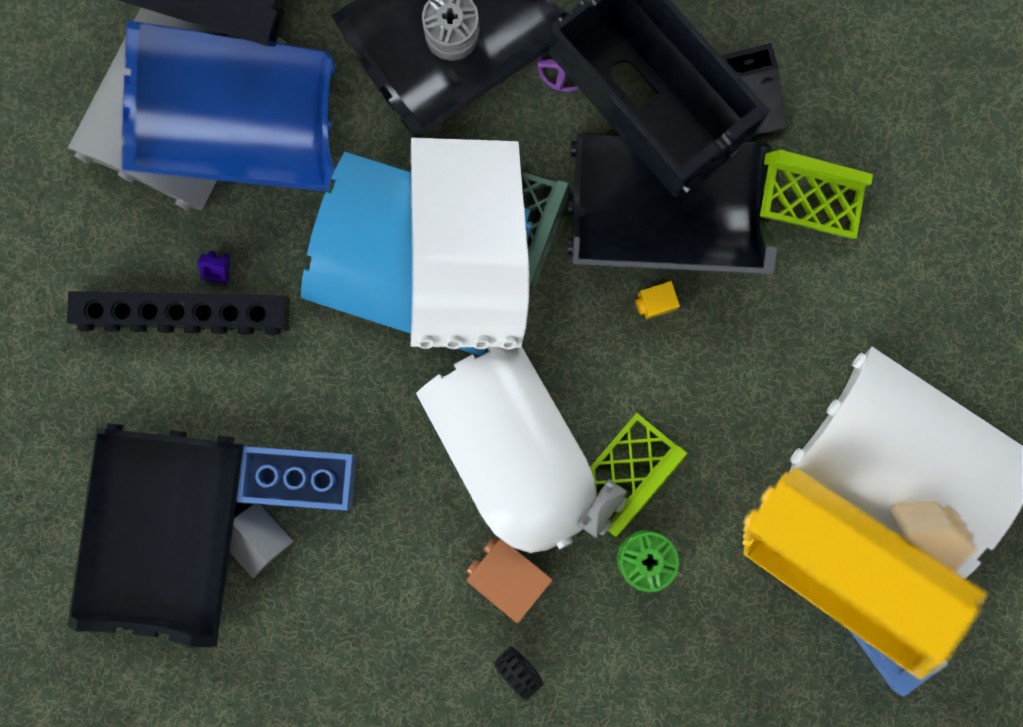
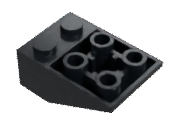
[721,43,786,137]

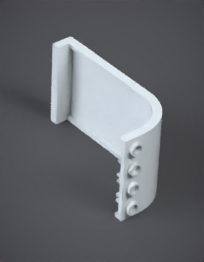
[410,138,529,349]

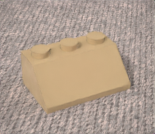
[891,502,978,572]

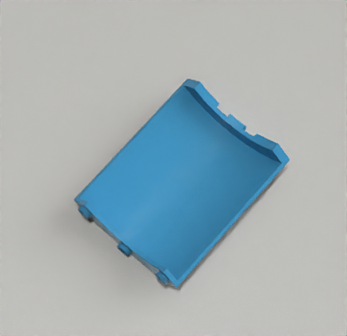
[300,152,532,356]

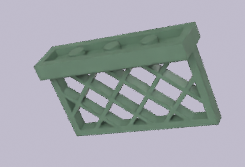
[521,171,571,289]

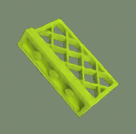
[760,149,873,239]
[590,413,687,538]

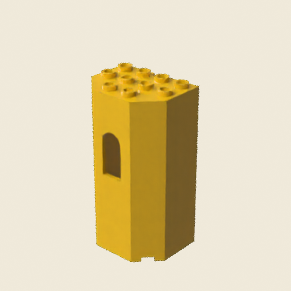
[742,467,987,680]

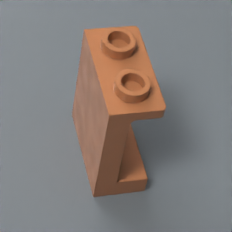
[466,537,552,624]

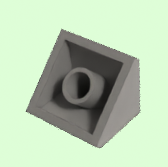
[230,503,294,579]

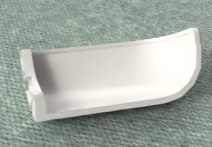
[416,346,596,553]

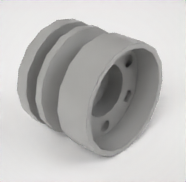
[422,0,480,61]

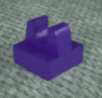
[198,250,230,285]

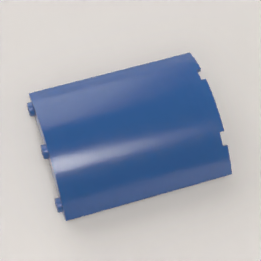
[122,20,336,192]

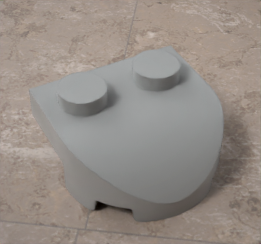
[578,479,627,538]

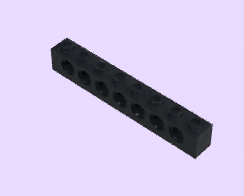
[67,291,290,335]

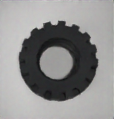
[494,646,544,700]

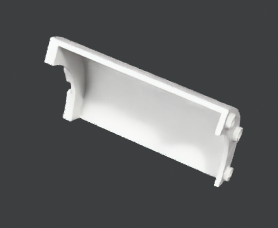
[789,347,1023,579]

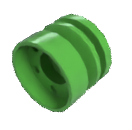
[616,529,679,592]

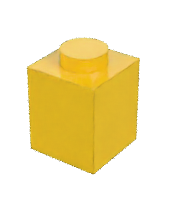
[635,281,680,319]

